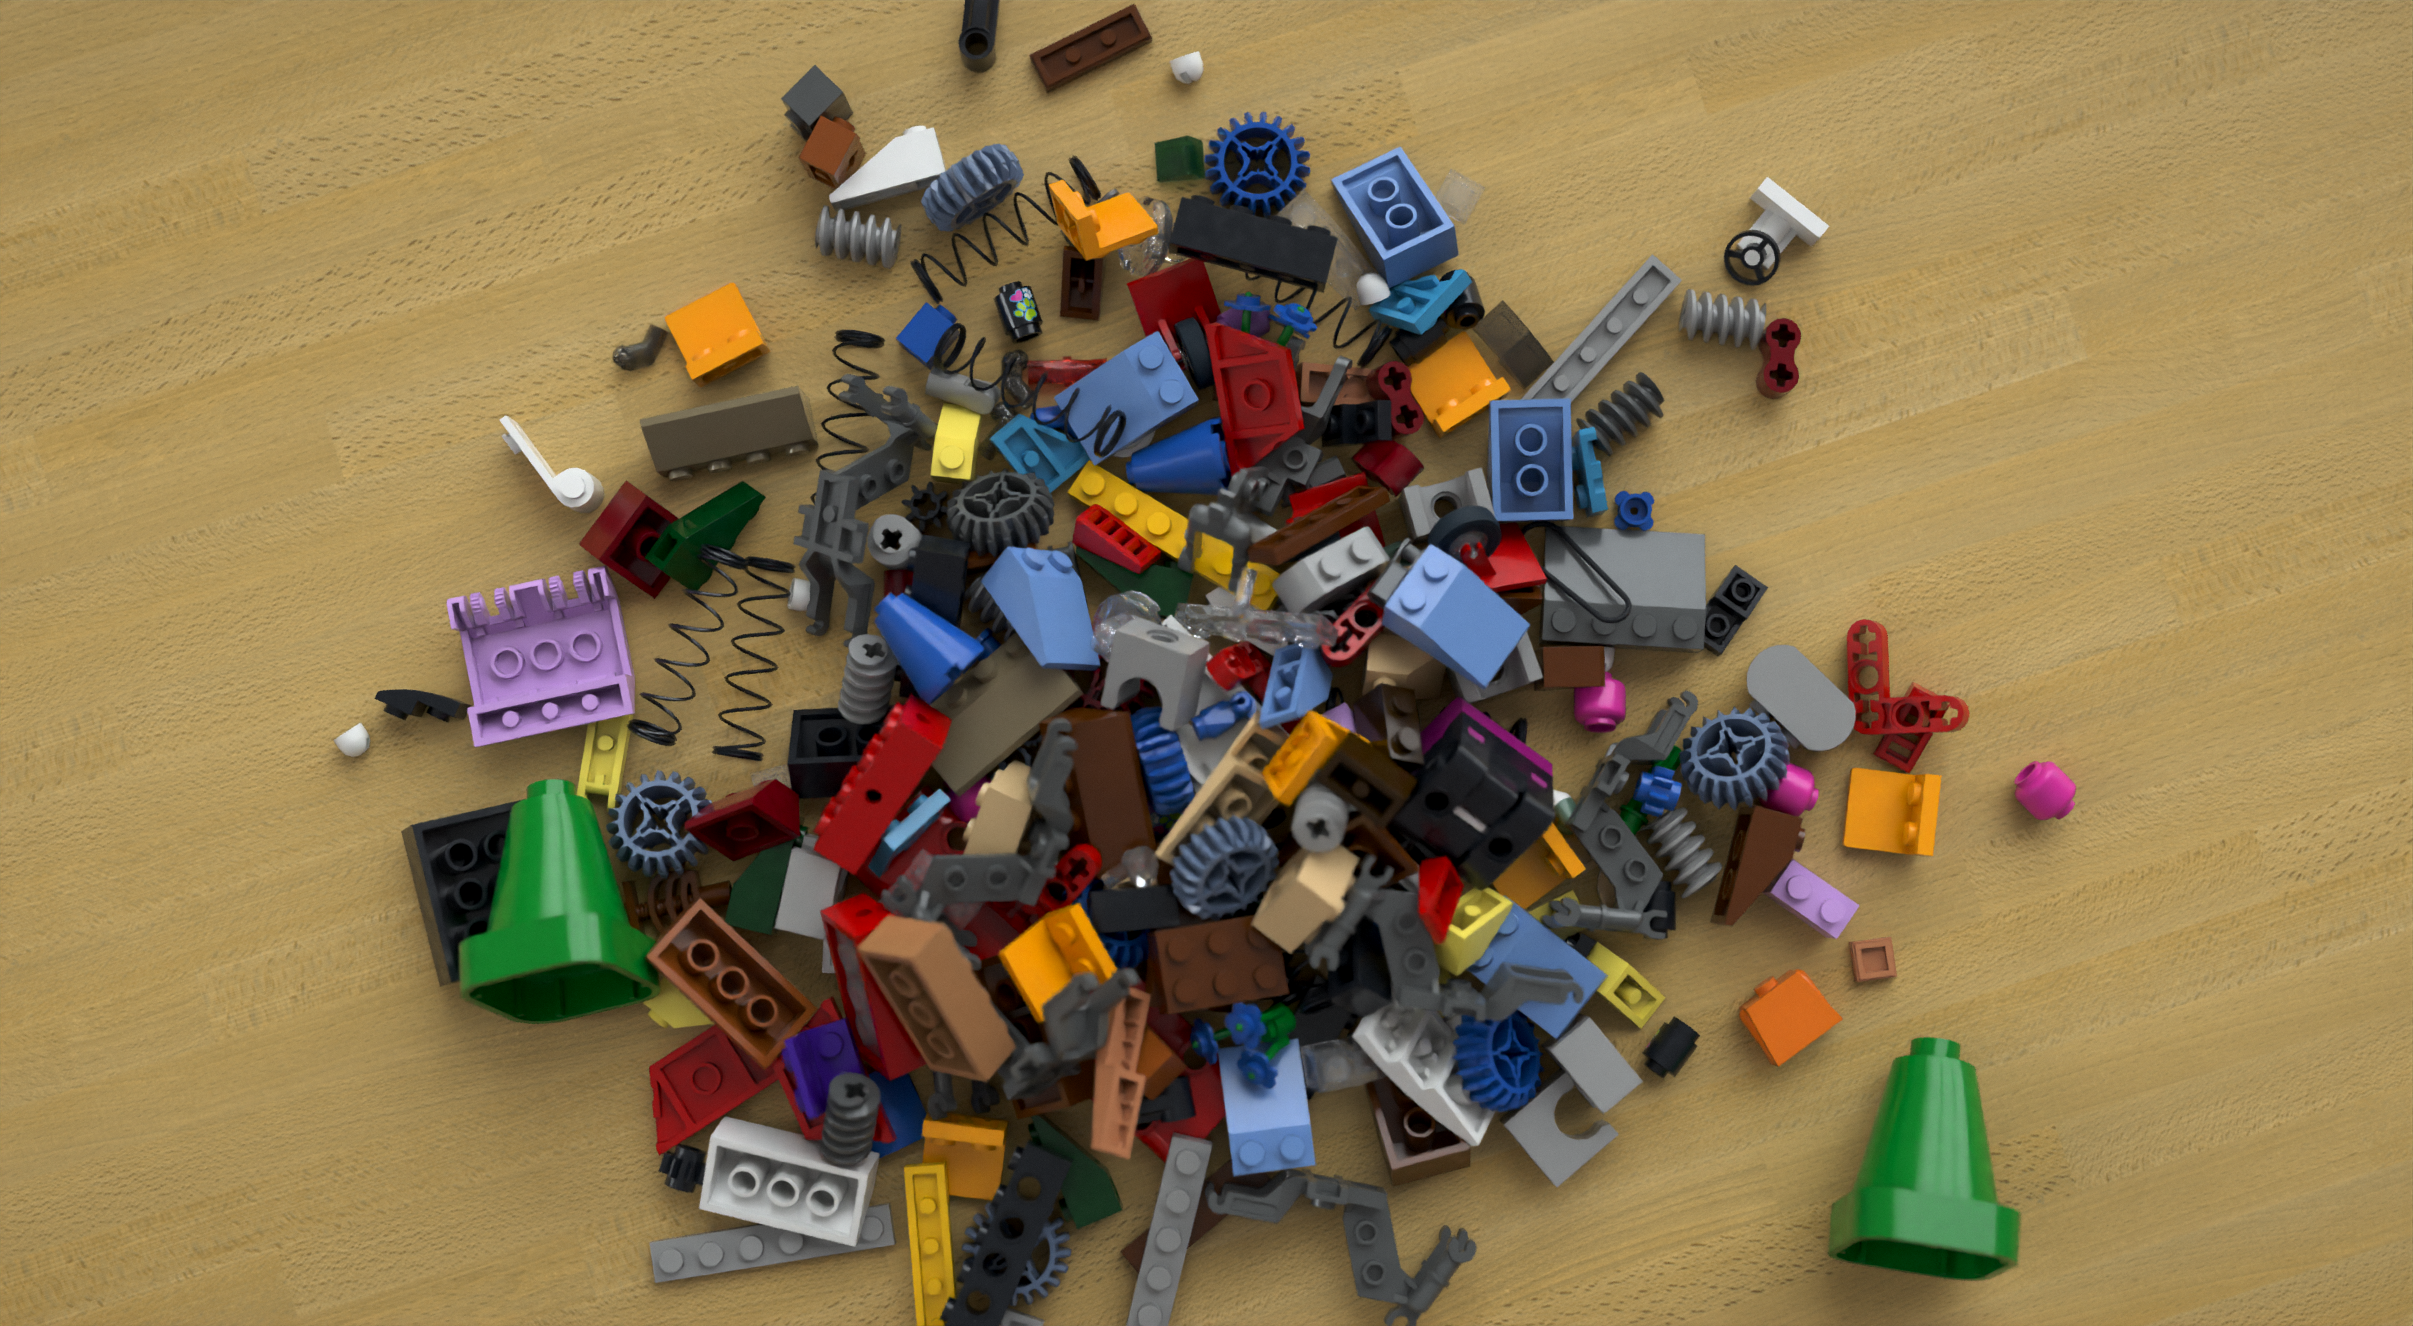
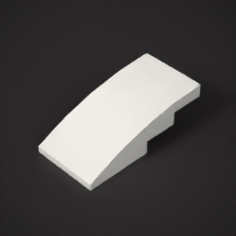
[1353,980,1495,1146]

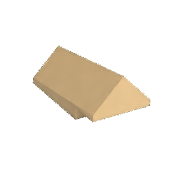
[1155,711,1289,865]

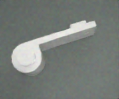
[500,415,604,513]

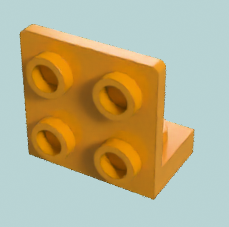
[1049,180,1159,261]
[665,283,771,388]
[1408,332,1511,439]
[1261,710,1372,806]
[1842,768,1942,856]
[1491,822,1586,909]
[999,903,1117,1023]
[922,1112,1009,1200]

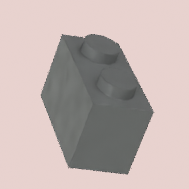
[781,65,853,142]

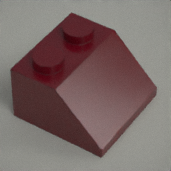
[579,480,679,599]
[685,778,800,862]

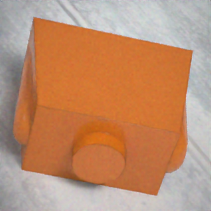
[1739,969,1843,1067]

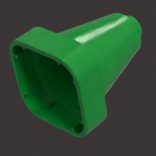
[459,779,660,1024]
[1828,1037,2021,1281]

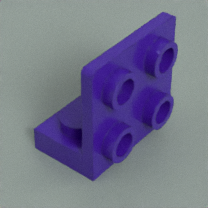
[782,1017,866,1120]

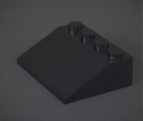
[401,800,521,987]

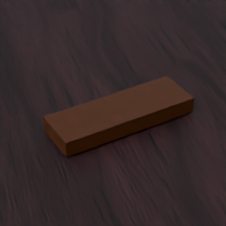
[1030,3,1152,93]

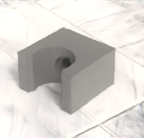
[1398,467,1495,545]
[1101,617,1210,731]
[1445,632,1543,704]
[775,833,849,940]
[1541,1013,1643,1114]
[1499,1068,1619,1187]

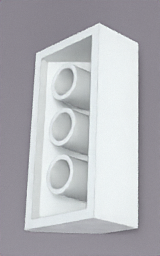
[699,1116,880,1247]

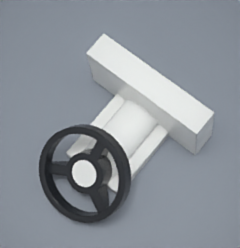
[1724,177,1829,285]

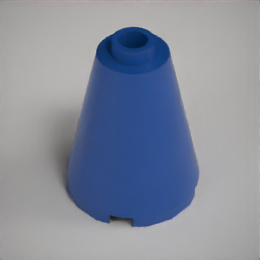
[1126,416,1232,496]
[874,593,986,705]

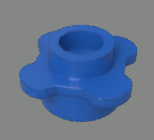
[1614,491,1654,531]

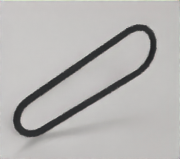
[1521,521,1632,624]

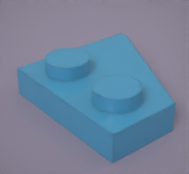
[1368,269,1472,335]
[989,414,1090,493]
[1572,426,1608,518]
[868,788,951,878]

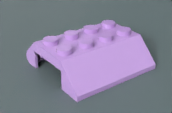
[447,565,635,748]

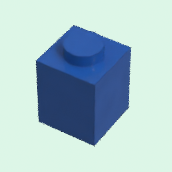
[896,302,960,370]

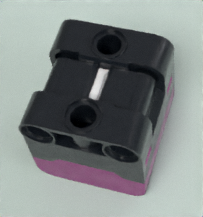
[1387,697,1556,891]

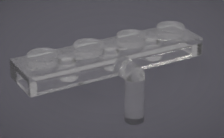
[1174,568,1338,649]

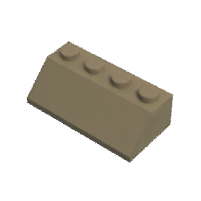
[639,386,818,481]
[930,633,1083,797]

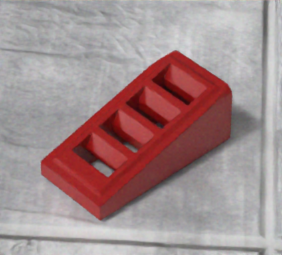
[1072,504,1161,574]
[1874,682,1950,774]
[1419,856,1464,944]

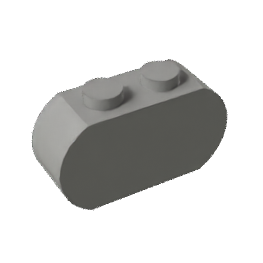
[1272,527,1391,620]
[1747,645,1856,752]

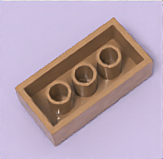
[857,915,1016,1082]

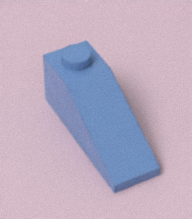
[1259,638,1333,729]

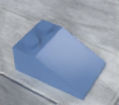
[1331,146,1459,289]
[1054,331,1199,466]
[1487,398,1573,523]
[1382,544,1530,690]
[981,546,1100,671]
[1467,895,1608,1039]
[1218,1038,1316,1176]

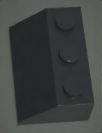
[787,705,914,799]

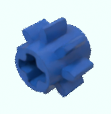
[1633,765,1682,817]

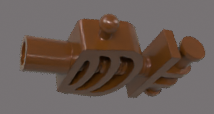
[618,862,732,935]

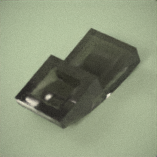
[1472,300,1554,390]

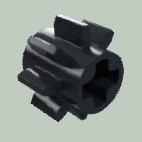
[901,482,949,532]
[658,1144,706,1193]

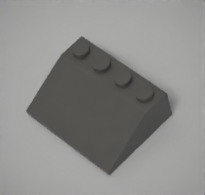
[1539,526,1706,653]

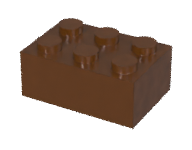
[1146,914,1289,1015]

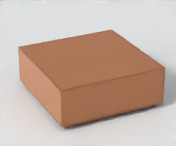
[1849,937,1897,982]

